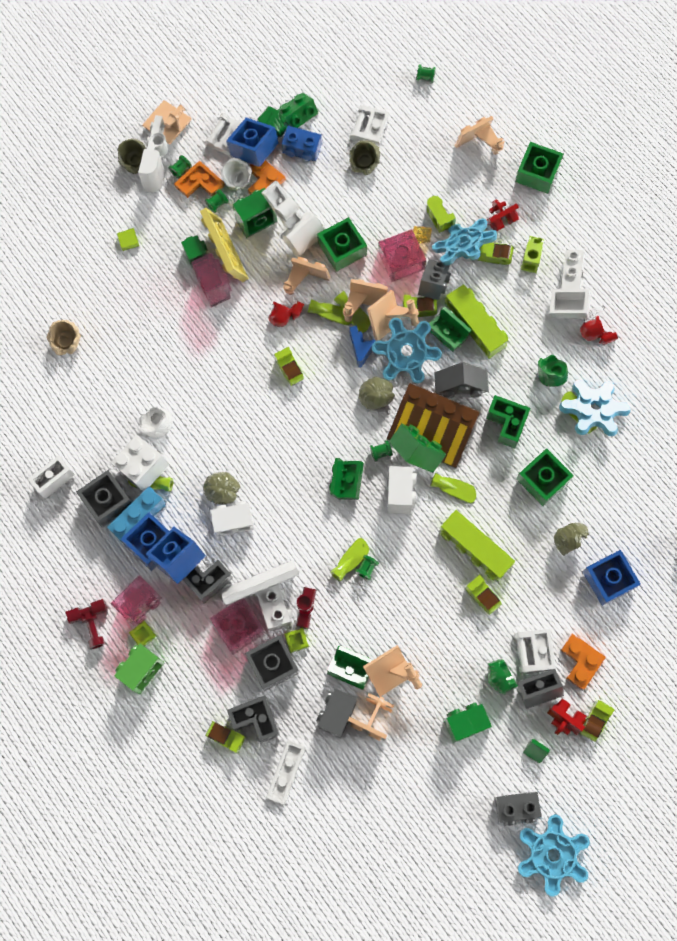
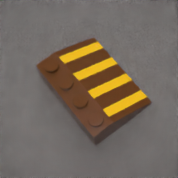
[386,383,480,468]

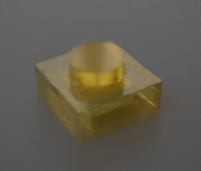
[412,226,432,244]

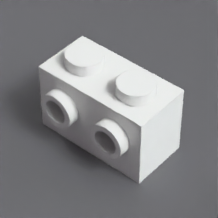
[28,455,75,499]
[210,501,254,537]
[256,584,294,632]

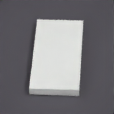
[221,560,300,605]

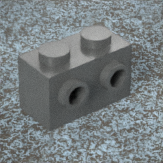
[418,259,451,300]
[517,669,564,709]
[494,791,542,826]

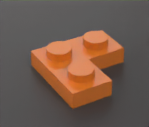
[174,160,225,198]
[248,160,286,195]
[560,633,606,690]

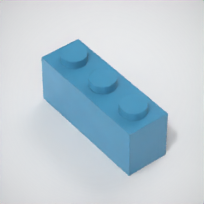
[107,486,166,543]

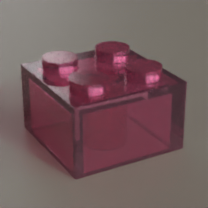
[378,229,426,282]
[191,253,232,308]
[110,575,162,626]
[210,598,266,655]

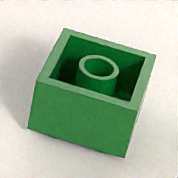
[515,141,564,194]
[232,188,278,239]
[317,217,367,272]
[516,448,574,506]

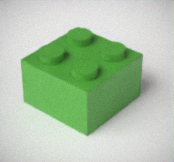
[114,644,165,694]

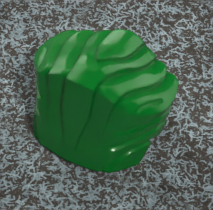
[257,106,287,137]
[538,355,568,387]
[487,659,518,695]

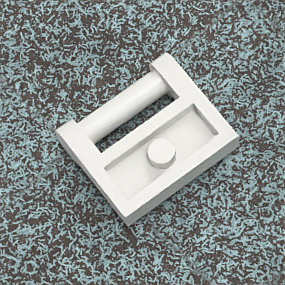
[349,105,390,146]
[205,113,241,156]
[514,629,556,673]

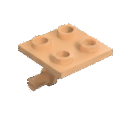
[142,100,192,145]
[455,116,504,154]
[283,257,331,295]
[343,279,388,322]
[367,290,419,341]
[363,645,422,697]
[348,693,394,741]

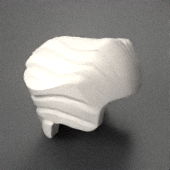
[220,158,252,191]
[139,407,173,438]

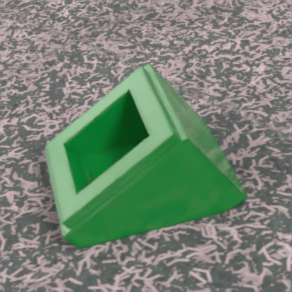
[523,739,550,763]

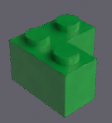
[486,395,531,449]
[389,423,446,473]
[444,702,492,743]

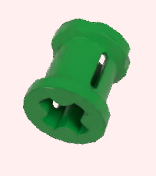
[416,64,436,83]
[168,155,192,179]
[205,189,229,213]
[369,440,393,462]
[355,555,379,580]

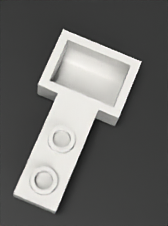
[138,115,168,192]
[262,181,325,257]
[549,250,591,318]

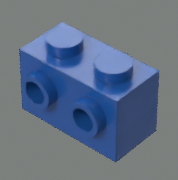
[282,126,322,162]

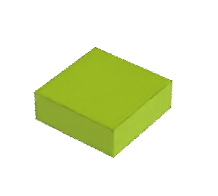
[117,228,140,251]
[129,621,157,646]
[284,628,309,653]

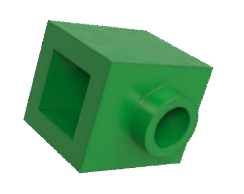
[181,235,208,268]

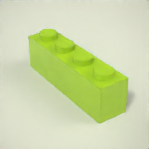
[445,284,509,359]
[439,510,516,582]

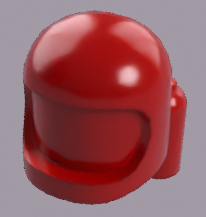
[268,301,304,327]
[580,315,618,345]

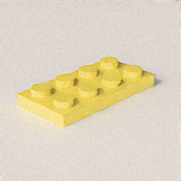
[200,208,249,282]

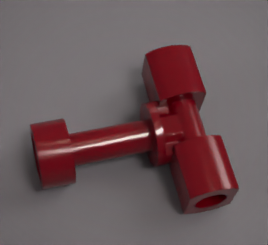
[296,587,317,629]
[65,599,108,650]

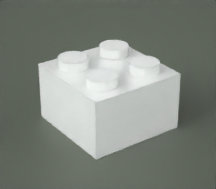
[110,435,170,492]
[387,466,416,514]

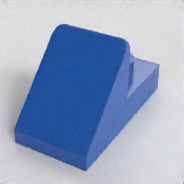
[349,326,376,368]

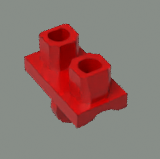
[487,199,519,232]
[547,699,587,736]

